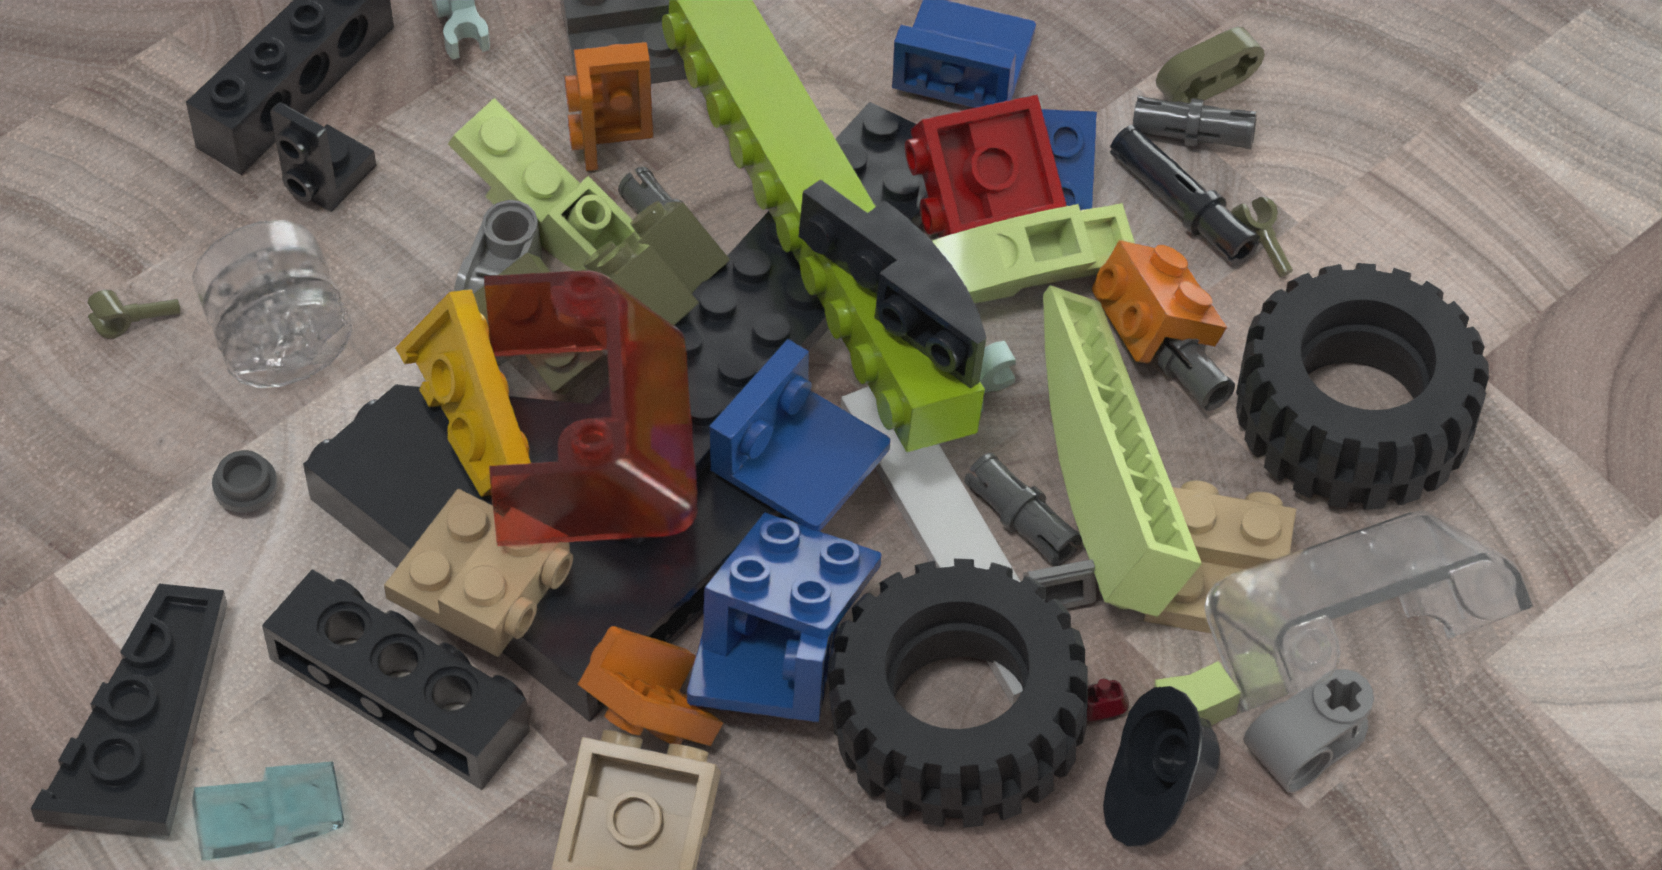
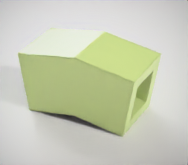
[1154,661,1241,725]

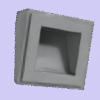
[1023,559,1096,608]

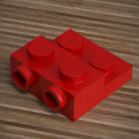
[905,94,1067,238]

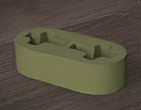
[1156,27,1265,103]

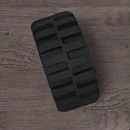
[1236,263,1489,510]
[827,558,1088,828]

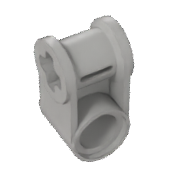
[454,200,542,294]
[1243,669,1374,793]

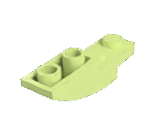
[448,98,635,276]
[932,203,1135,303]

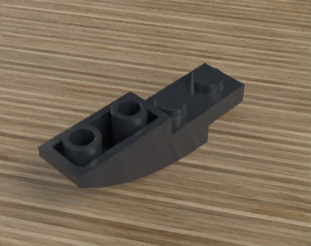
[798,179,987,389]

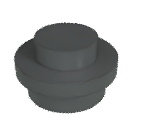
[212,450,278,513]

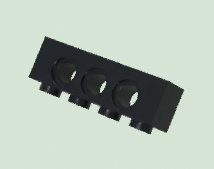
[186,0,394,175]
[262,569,530,790]

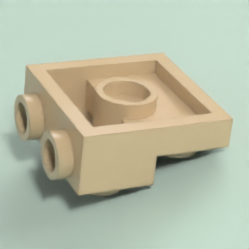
[1144,481,1296,645]
[384,489,573,657]
[551,730,721,870]

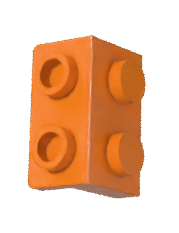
[564,42,653,171]
[1092,240,1227,363]
[578,626,723,746]

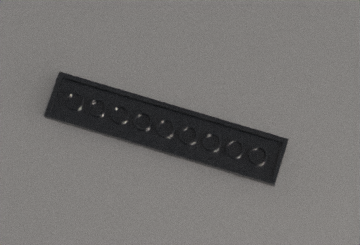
[528,102,928,545]

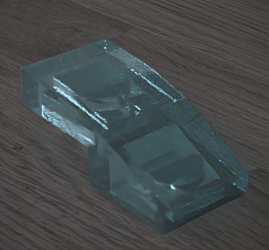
[192,761,344,860]

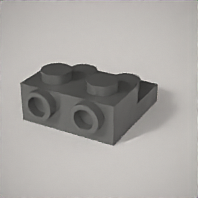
[560,0,687,84]

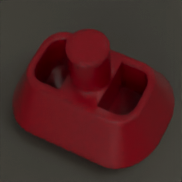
[1087,678,1129,721]

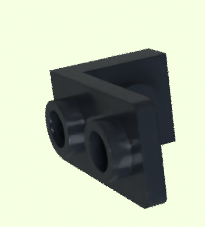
[270,102,377,212]

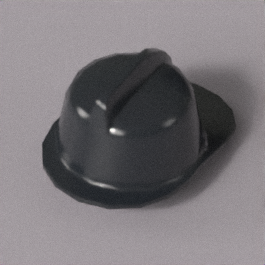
[1103,686,1220,847]

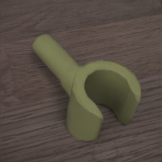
[1231,197,1293,277]
[87,289,180,339]

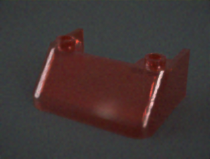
[484,270,698,546]

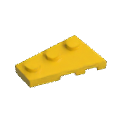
[395,289,532,497]

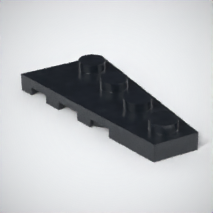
[30,583,227,836]

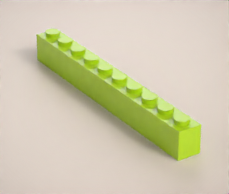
[662,0,985,453]

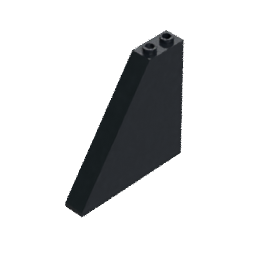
[303,384,798,722]

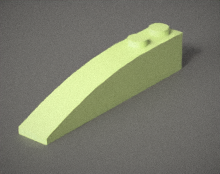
[1043,285,1202,617]

